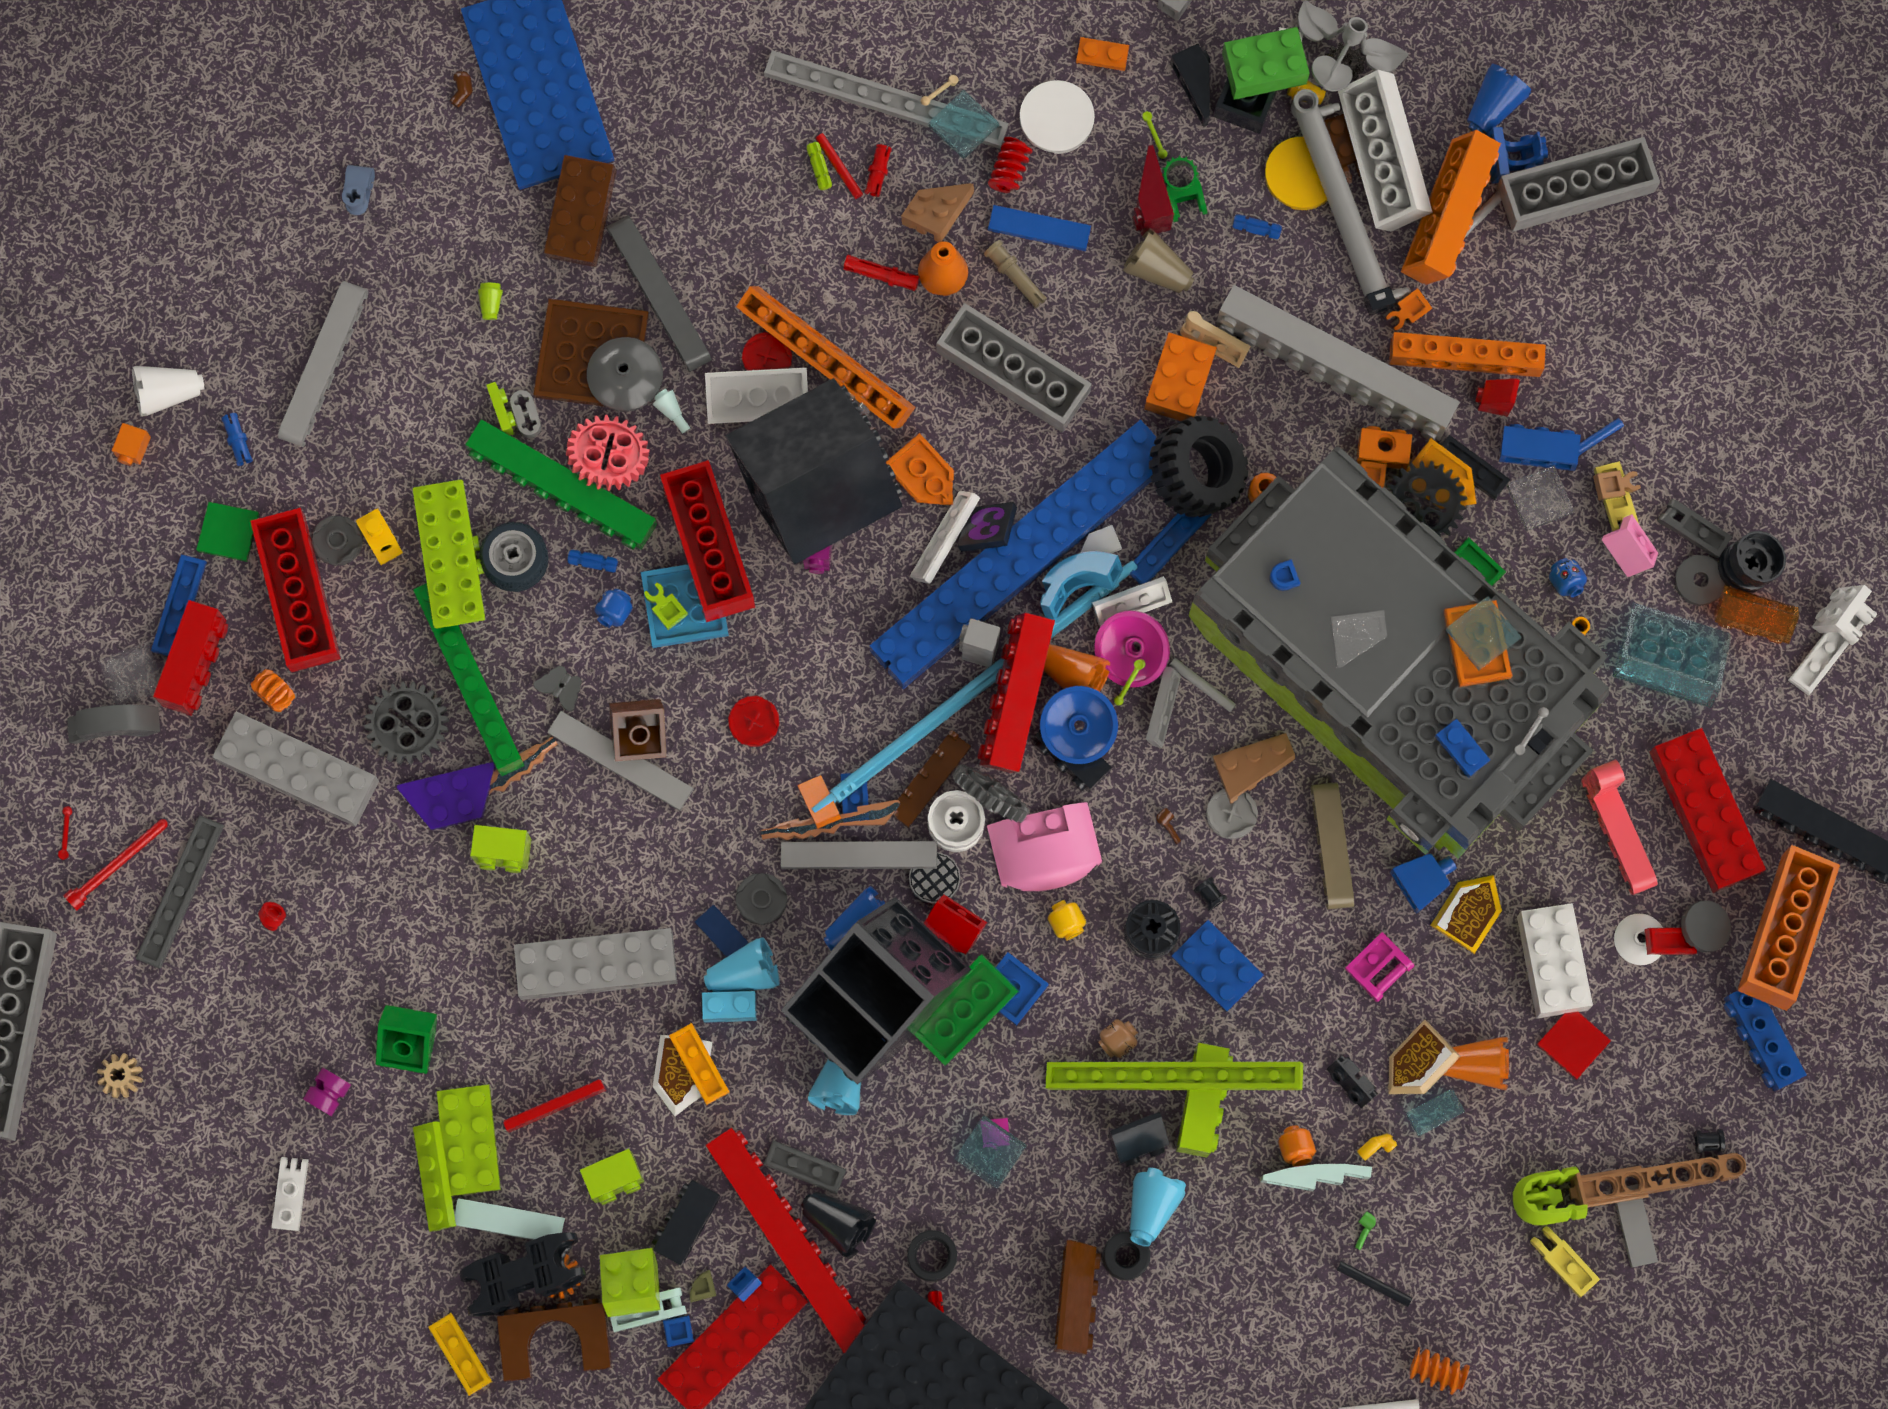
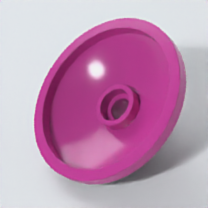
[1095,610,1170,687]

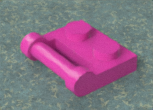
[1345,932,1414,1002]

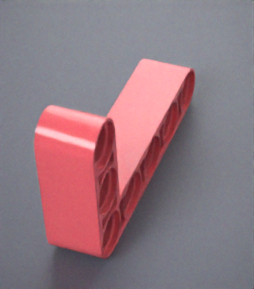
[1581,760,1658,895]

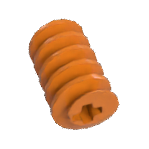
[1410,1347,1470,1395]

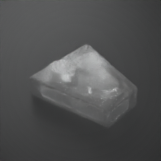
[1330,610,1387,668]

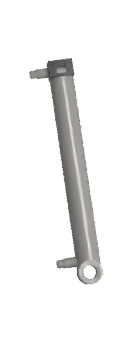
[1291,89,1411,316]

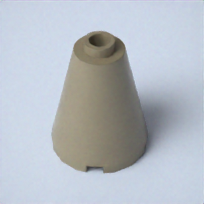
[1122,228,1195,293]

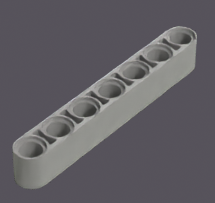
[278,281,368,447]

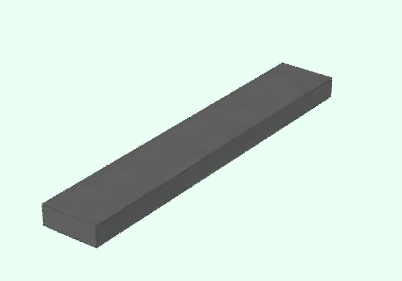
[136,815,224,969]

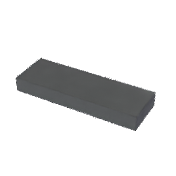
[763,1140,847,1194]

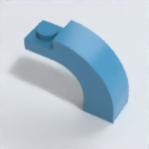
[1040,551,1123,620]

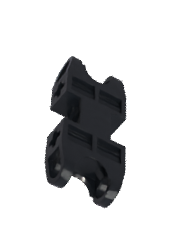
[459,1232,586,1317]

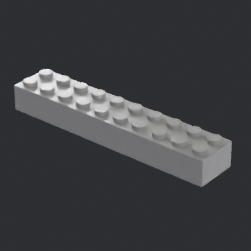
[1216,285,1460,441]

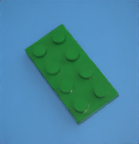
[915,954,1019,1066]

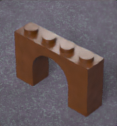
[497,1299,612,1382]

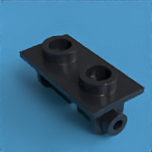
[1326,1055,1378,1109]

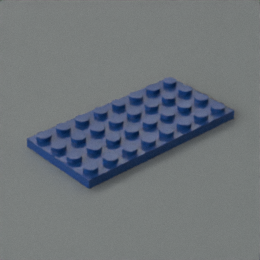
[461,0,615,190]

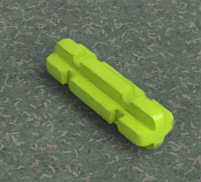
[807,142,832,190]

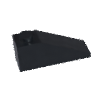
[1170,43,1211,127]

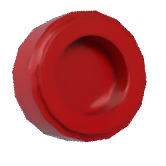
[258,902,286,931]

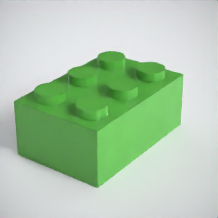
[1222,27,1310,100]

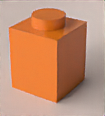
[112,423,151,466]

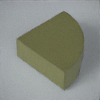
[690,1270,717,1303]

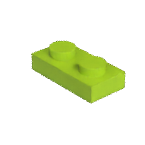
[486,382,516,435]

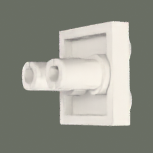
[1812,585,1877,645]

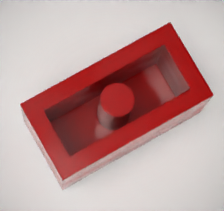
[924,894,988,955]

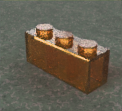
[1714,586,1799,644]

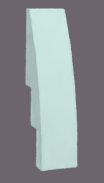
[1261,1164,1372,1191]
[454,1199,565,1240]

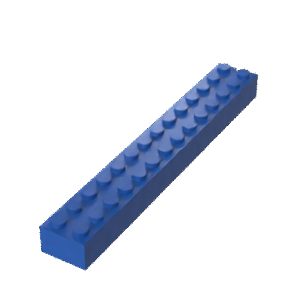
[869,419,1156,689]

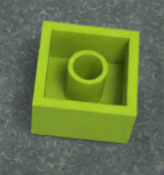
[470,825,532,873]
[580,1149,645,1205]
[600,1248,661,1317]

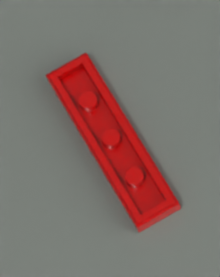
[503,1079,606,1133]

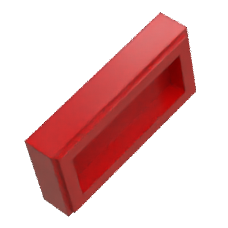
[1645,928,1697,955]

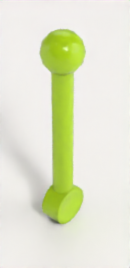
[1142,111,1168,159]
[1114,659,1145,706]

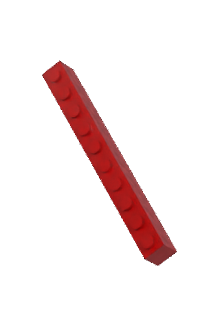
[706,1128,866,1353]

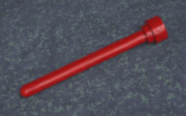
[63,819,168,911]

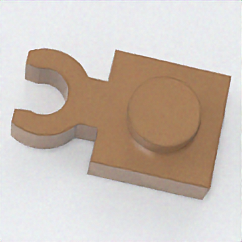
[1593,470,1641,501]

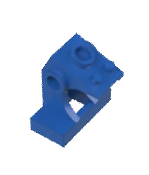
[1486,127,1548,184]

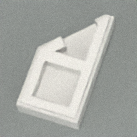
[1080,525,1122,554]

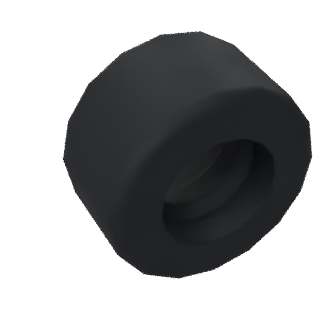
[1102,1232,1151,1281]

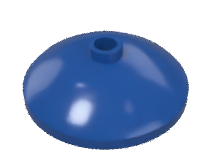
[1040,686,1118,764]

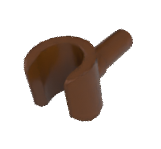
[1156,808,1181,844]

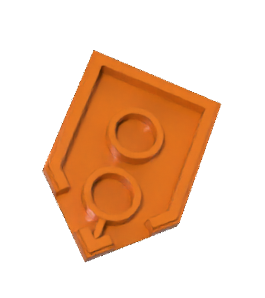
[886,433,954,505]

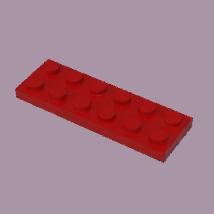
[657,1264,808,1409]

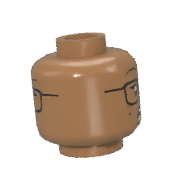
[1098,1019,1138,1058]

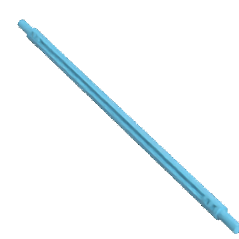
[811,560,1138,812]

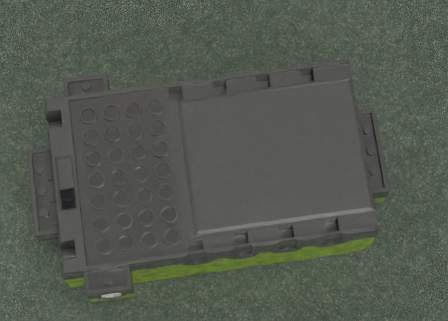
[1189,446,1609,859]

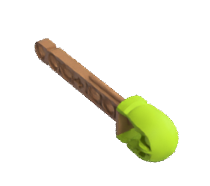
[1513,1153,1746,1225]

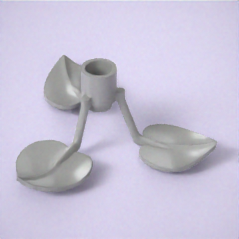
[1298,0,1409,91]

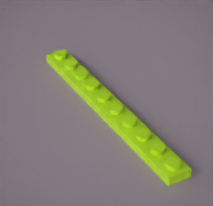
[1045,1062,1303,1090]

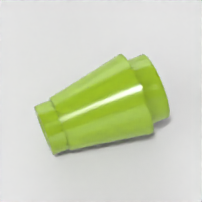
[478,282,503,320]

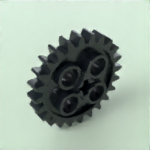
[1387,460,1467,537]

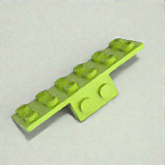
[413,480,485,628]

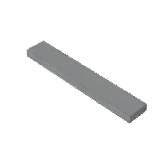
[547,711,694,811]
[781,841,937,869]

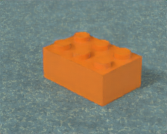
[1144,332,1217,421]

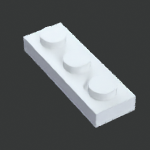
[1092,576,1172,627]

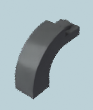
[67,705,160,744]

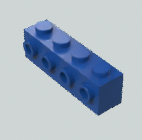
[1724,991,1807,1092]

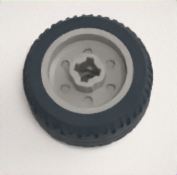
[479,522,549,592]

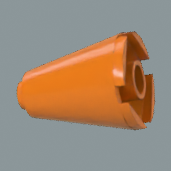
[918,242,968,296]
[1043,644,1110,692]
[1443,1037,1509,1090]

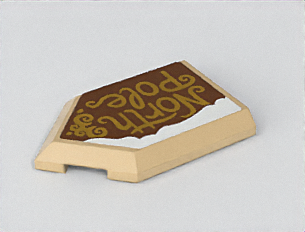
[1388,1020,1461,1094]

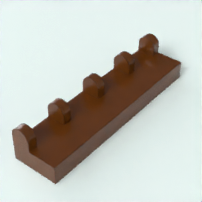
[888,730,971,828]

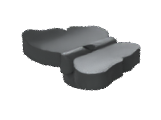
[533,666,582,712]

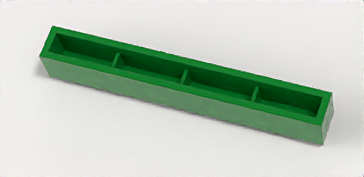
[465,419,657,550]
[413,583,525,777]

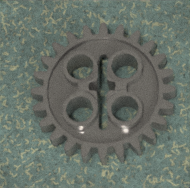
[364,681,449,765]
[952,764,1030,823]

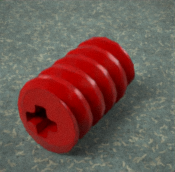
[988,137,1033,193]

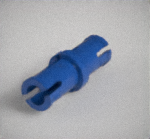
[221,413,253,466]

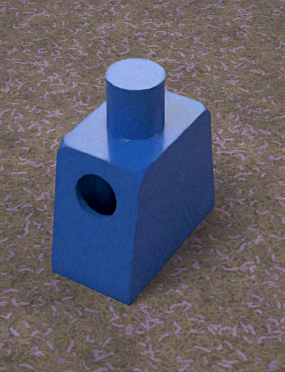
[1390,853,1457,914]

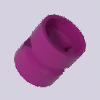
[302,1067,351,1117]

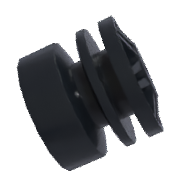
[1718,531,1786,595]
[1124,900,1181,960]

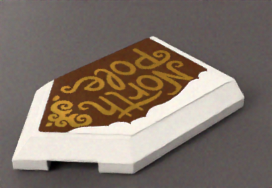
[653,1035,712,1116]

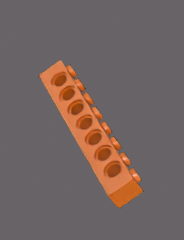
[736,286,916,429]

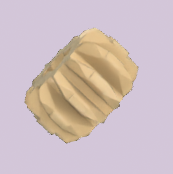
[97,1053,143,1098]

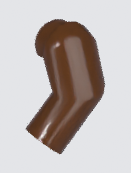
[449,71,473,109]

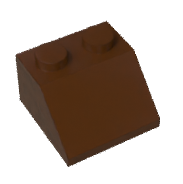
[609,699,667,762]

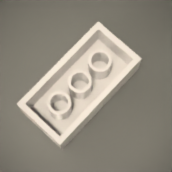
[1517,903,1593,1019]

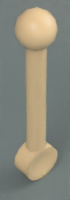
[921,75,958,106]

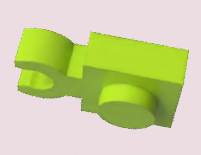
[644,583,688,630]

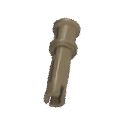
[984,240,1047,309]

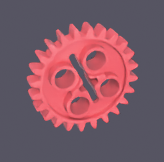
[566,415,649,491]

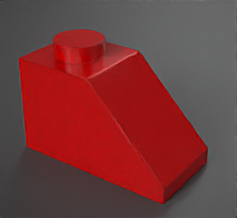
[1475,378,1520,417]

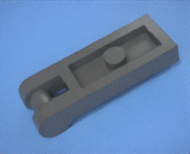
[1657,499,1732,559]

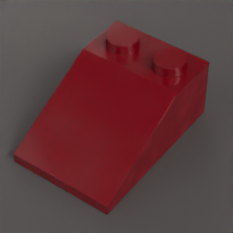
[1132,145,1174,236]

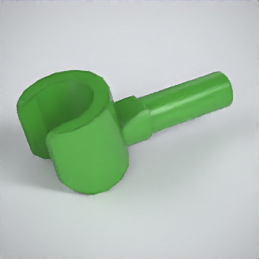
[1355,1212,1376,1250]

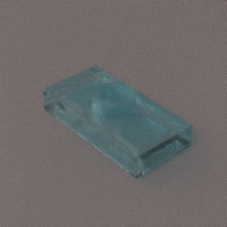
[1406,1089,1465,1137]

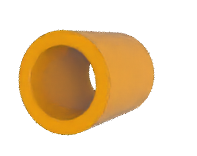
[1571,617,1590,635]

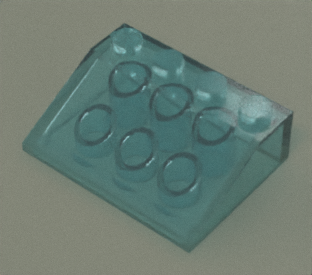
[1612,602,1731,708]

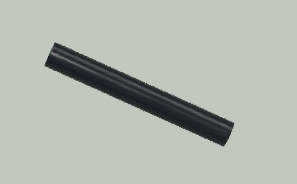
[1336,1261,1412,1307]

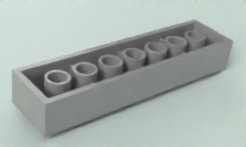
[0,922,57,1141]

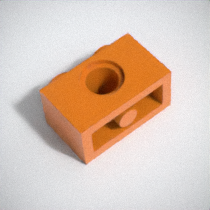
[1356,426,1412,470]

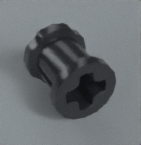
[1193,877,1228,911]
[1694,1129,1725,1154]

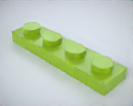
[413,1122,456,1232]

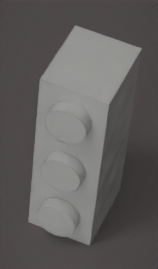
[959,618,1000,667]

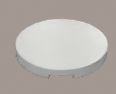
[1020,80,1094,154]

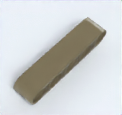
[1311,782,1354,910]

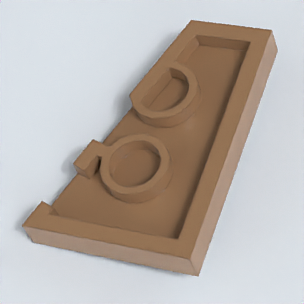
[1213,733,1295,804]

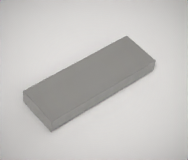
[1146,667,1181,748]
[1612,1184,1658,1268]

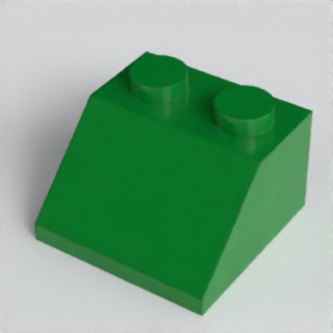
[376,1005,437,1074]

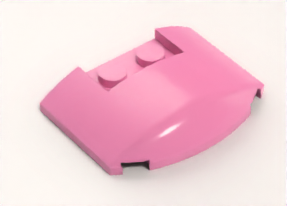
[987,802,1102,891]

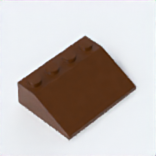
[1054,1240,1101,1355]

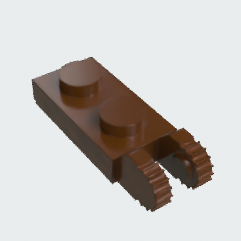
[1324,114,1362,184]

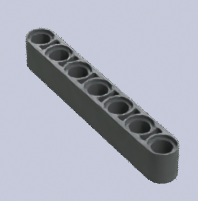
[606,215,712,372]

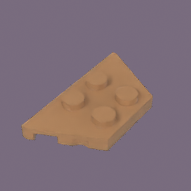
[901,183,974,242]

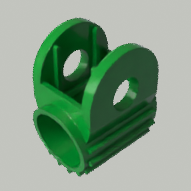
[1162,156,1208,222]

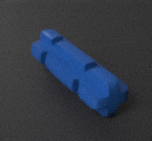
[1233,214,1282,239]
[567,549,618,573]

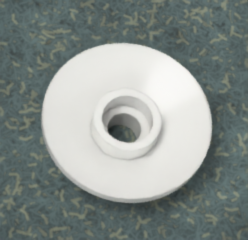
[1614,914,1663,965]

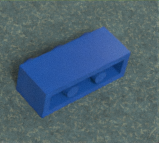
[1499,424,1581,471]

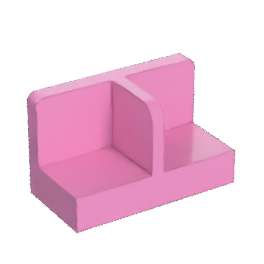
[1602,514,1658,577]

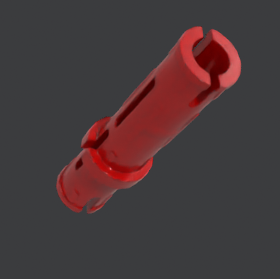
[843,254,920,292]

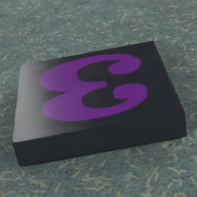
[958,502,1017,552]

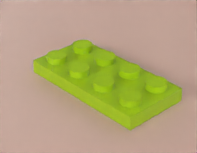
[437,1084,501,1196]

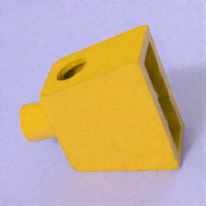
[356,508,403,565]

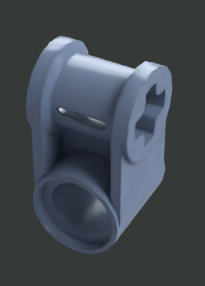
[342,165,375,215]

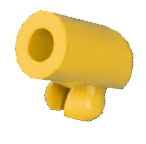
[1357,1134,1397,1161]

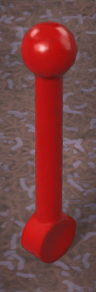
[58,806,73,860]

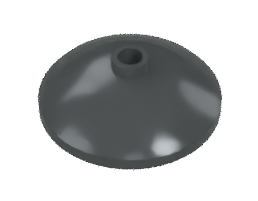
[587,337,663,412]

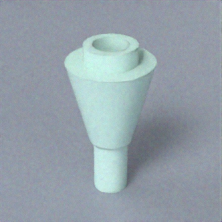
[652,389,690,434]

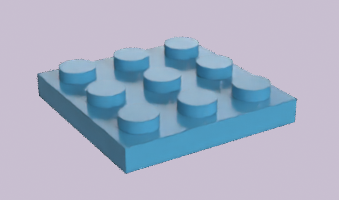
[641,565,729,648]

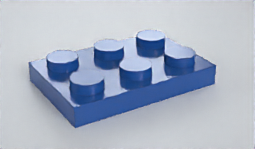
[1171,920,1264,1012]

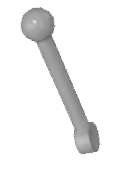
[1514,707,1549,756]

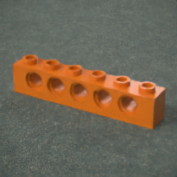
[1389,332,1546,377]

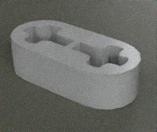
[510,390,541,438]

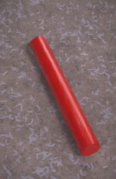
[815,133,863,199]

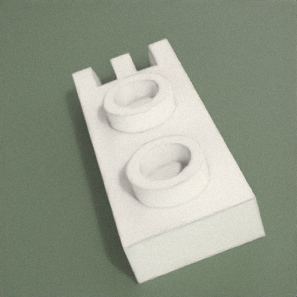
[272,1157,309,1231]

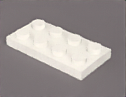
[705,368,808,424]

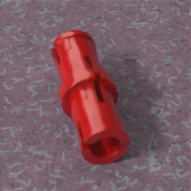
[864,144,892,197]

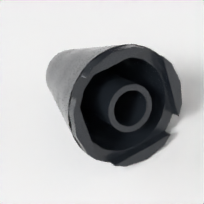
[801,1192,877,1259]

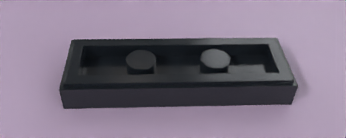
[1441,435,1511,501]

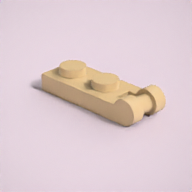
[1180,311,1251,368]

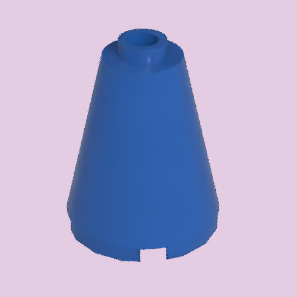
[1467,63,1532,134]
[824,886,885,951]

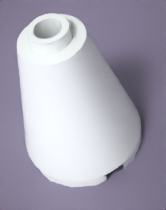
[132,366,204,417]

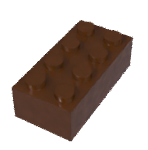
[544,155,617,267]

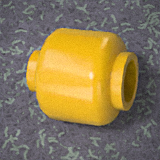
[1048,900,1086,941]

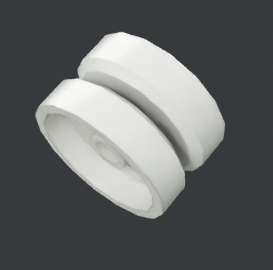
[928,790,985,852]

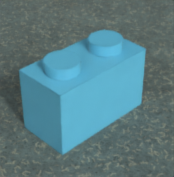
[702,991,757,1023]

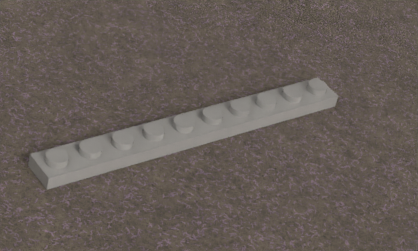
[764,50,1009,149]

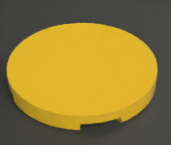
[1265,137,1328,210]

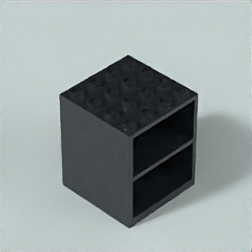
[725,378,903,565]
[781,897,972,1085]

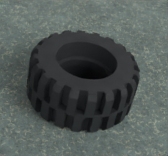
[1149,415,1248,518]

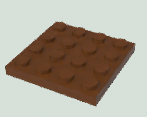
[533,299,649,407]

